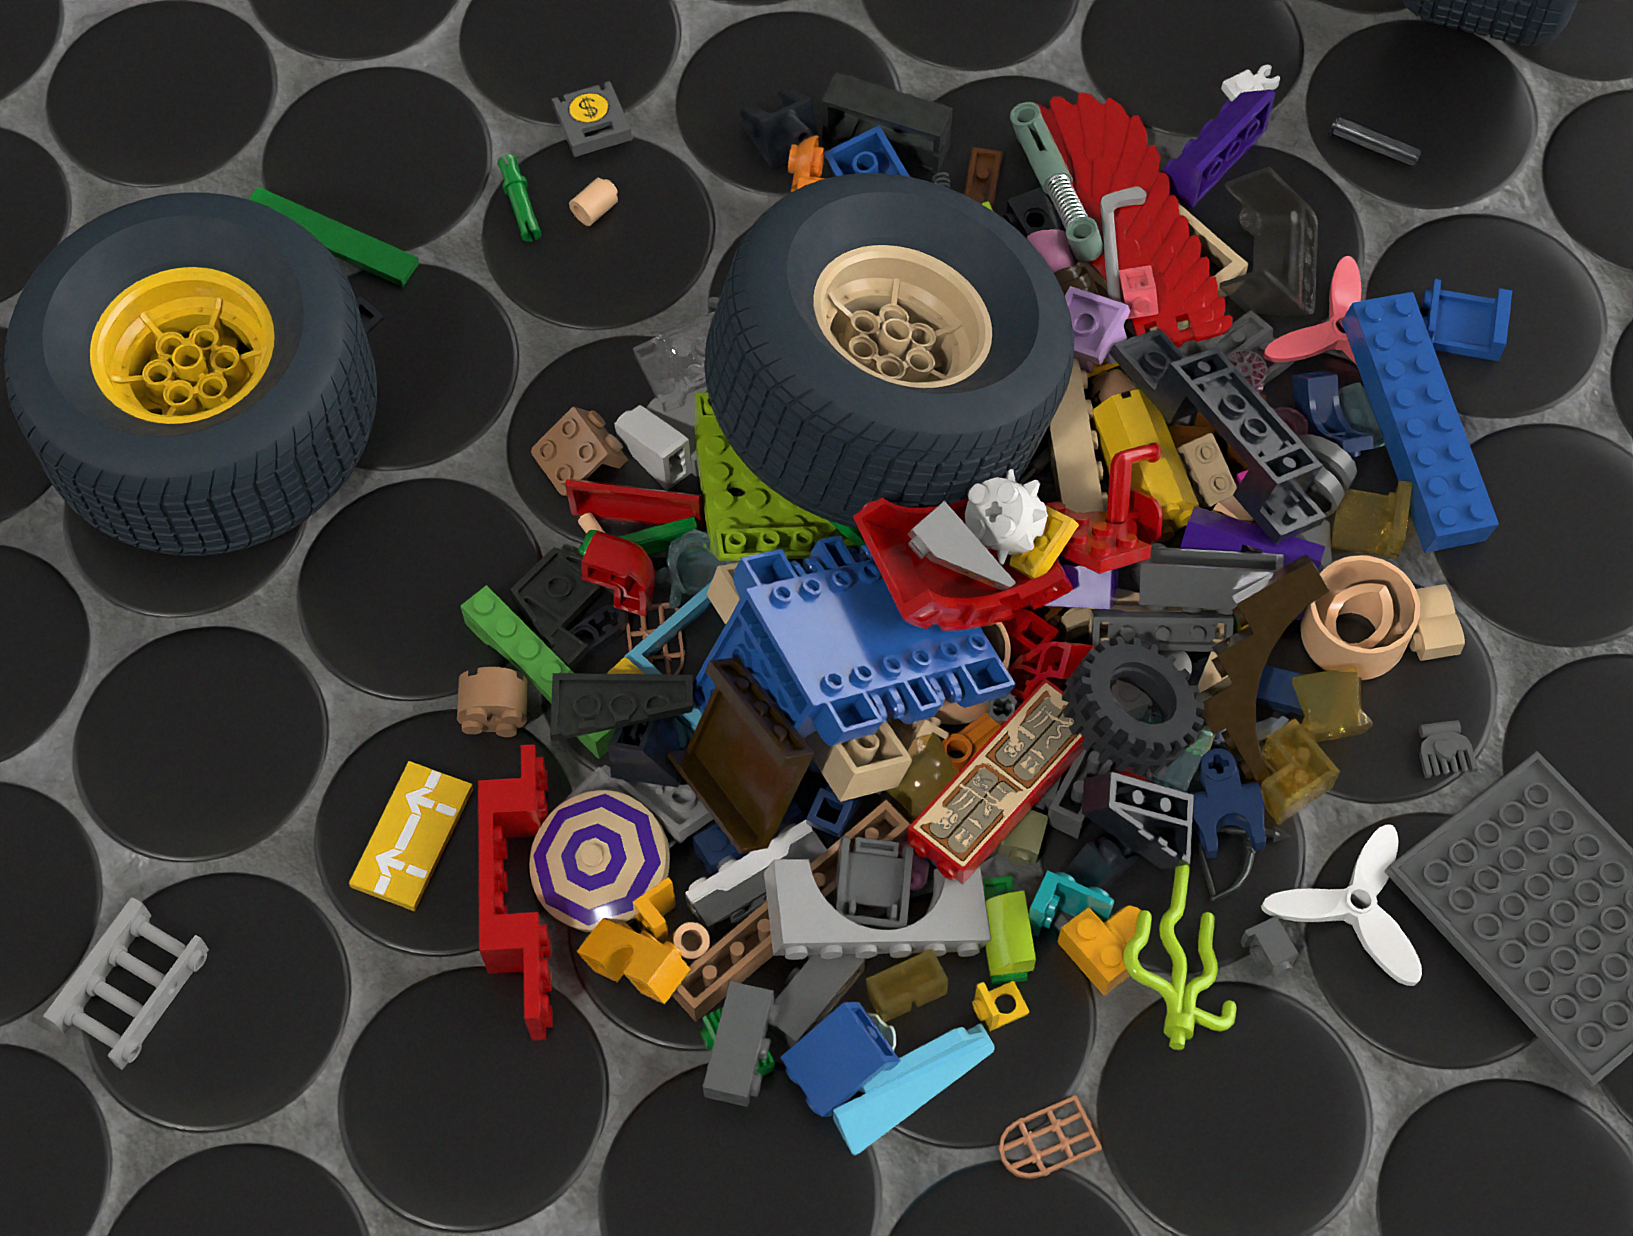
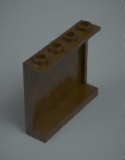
[667,657,814,853]

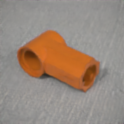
[940,712,1001,776]

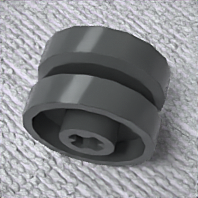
[1297,434,1357,517]

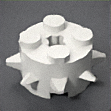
[965,469,1047,564]

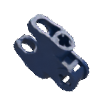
[1188,748,1266,859]

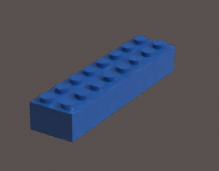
[1341,292,1499,553]

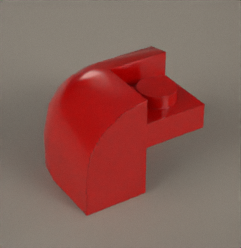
[581,531,655,617]

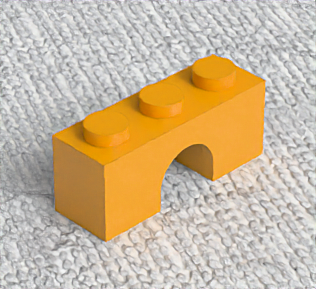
[577,918,691,1004]

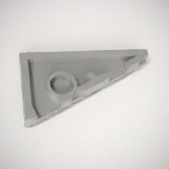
[600,765,714,842]

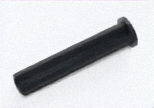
[1328,112,1421,166]

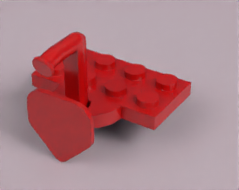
[1046,443,1163,574]

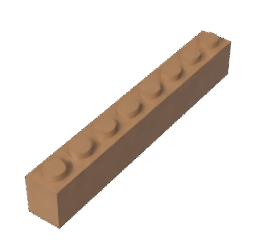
[672,800,910,1022]

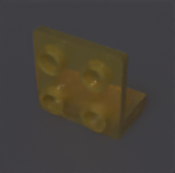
[1331,480,1412,560]

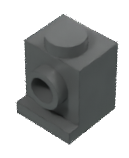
[1240,916,1298,978]

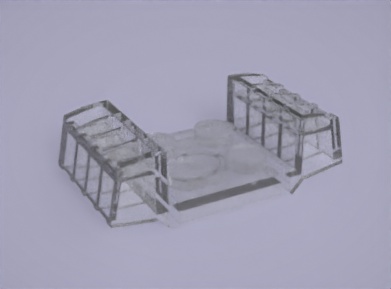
[633,311,715,412]

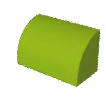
[985,891,1036,976]

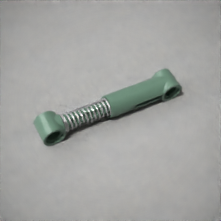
[1010,102,1104,262]

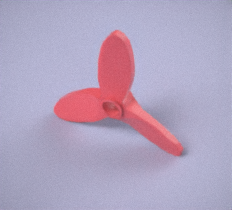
[1263,256,1361,365]

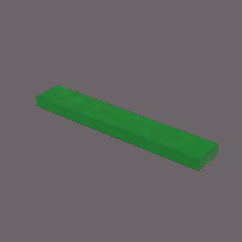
[248,187,419,287]

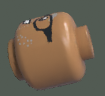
[1090,369,1138,406]

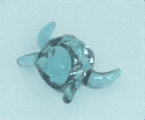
[654,529,740,609]

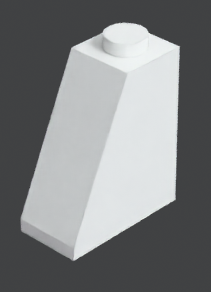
[614,405,692,491]

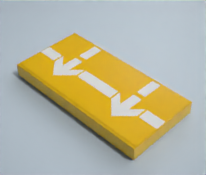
[349,761,474,911]

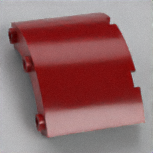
[853,497,1074,631]

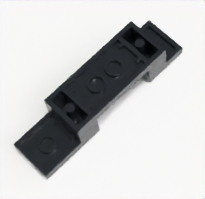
[1109,328,1327,544]

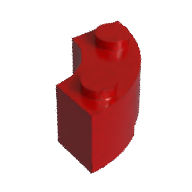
[1008,642,1096,700]

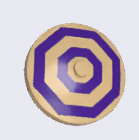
[529,790,670,932]

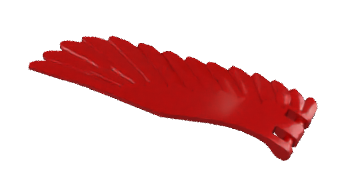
[1037,92,1233,348]

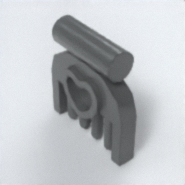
[1419,720,1478,778]

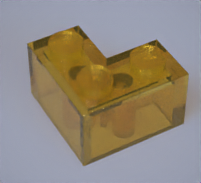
[1260,718,1340,825]

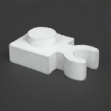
[1222,65,1280,101]

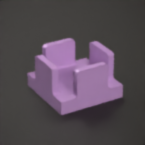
[1065,286,1130,373]

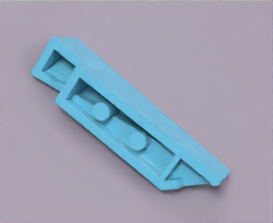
[833,1024,994,1155]

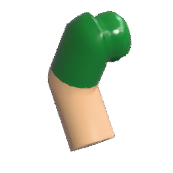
[578,512,605,557]

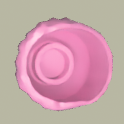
[1027,229,1076,273]

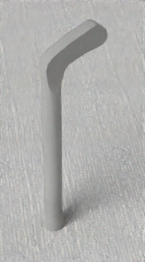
[1100,187,1146,302]

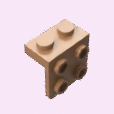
[531,406,628,496]

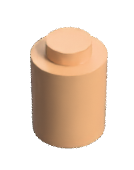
[569,178,618,226]
[669,922,710,963]

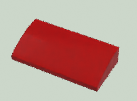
[565,479,705,531]

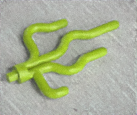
[1123,865,1237,1050]

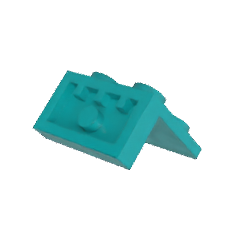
[1029,870,1114,937]

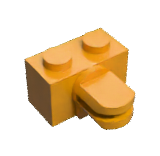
[1057,905,1141,996]

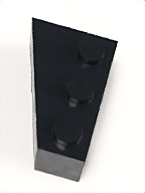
[1082,772,1194,870]

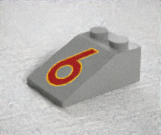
[907,501,1016,591]

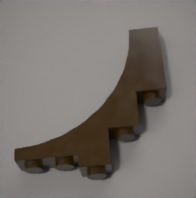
[1195,554,1329,787]

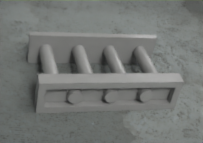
[43,897,209,1070]

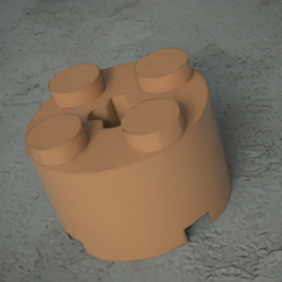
[457,667,528,737]

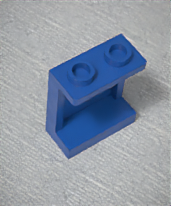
[1422,279,1512,361]
[781,1002,901,1117]

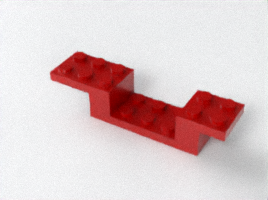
[478,744,553,1041]

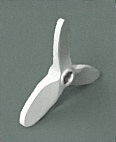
[1261,825,1422,986]

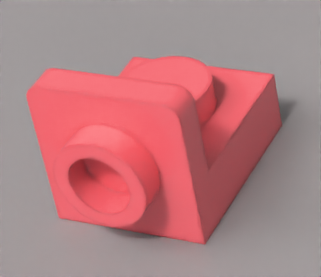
[1118,265,1158,319]

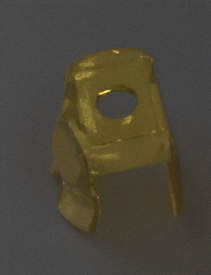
[1292,666,1373,742]
[886,734,960,824]

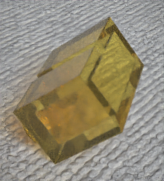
[866,949,948,1023]

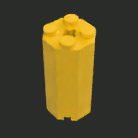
[1090,389,1199,542]

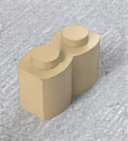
[1409,584,1465,661]

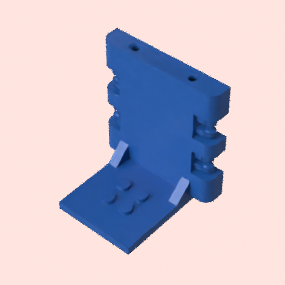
[693,535,1015,746]

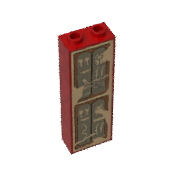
[908,678,1085,885]

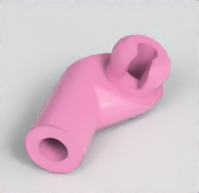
[898,839,929,891]

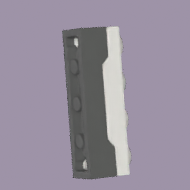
[685,820,827,938]

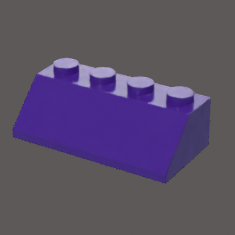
[1163,89,1276,208]

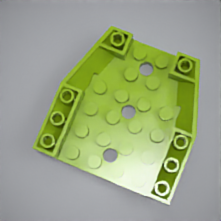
[694,392,856,561]

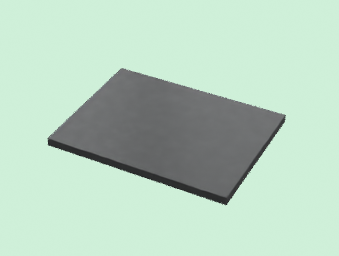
[1384,751,1633,1090]

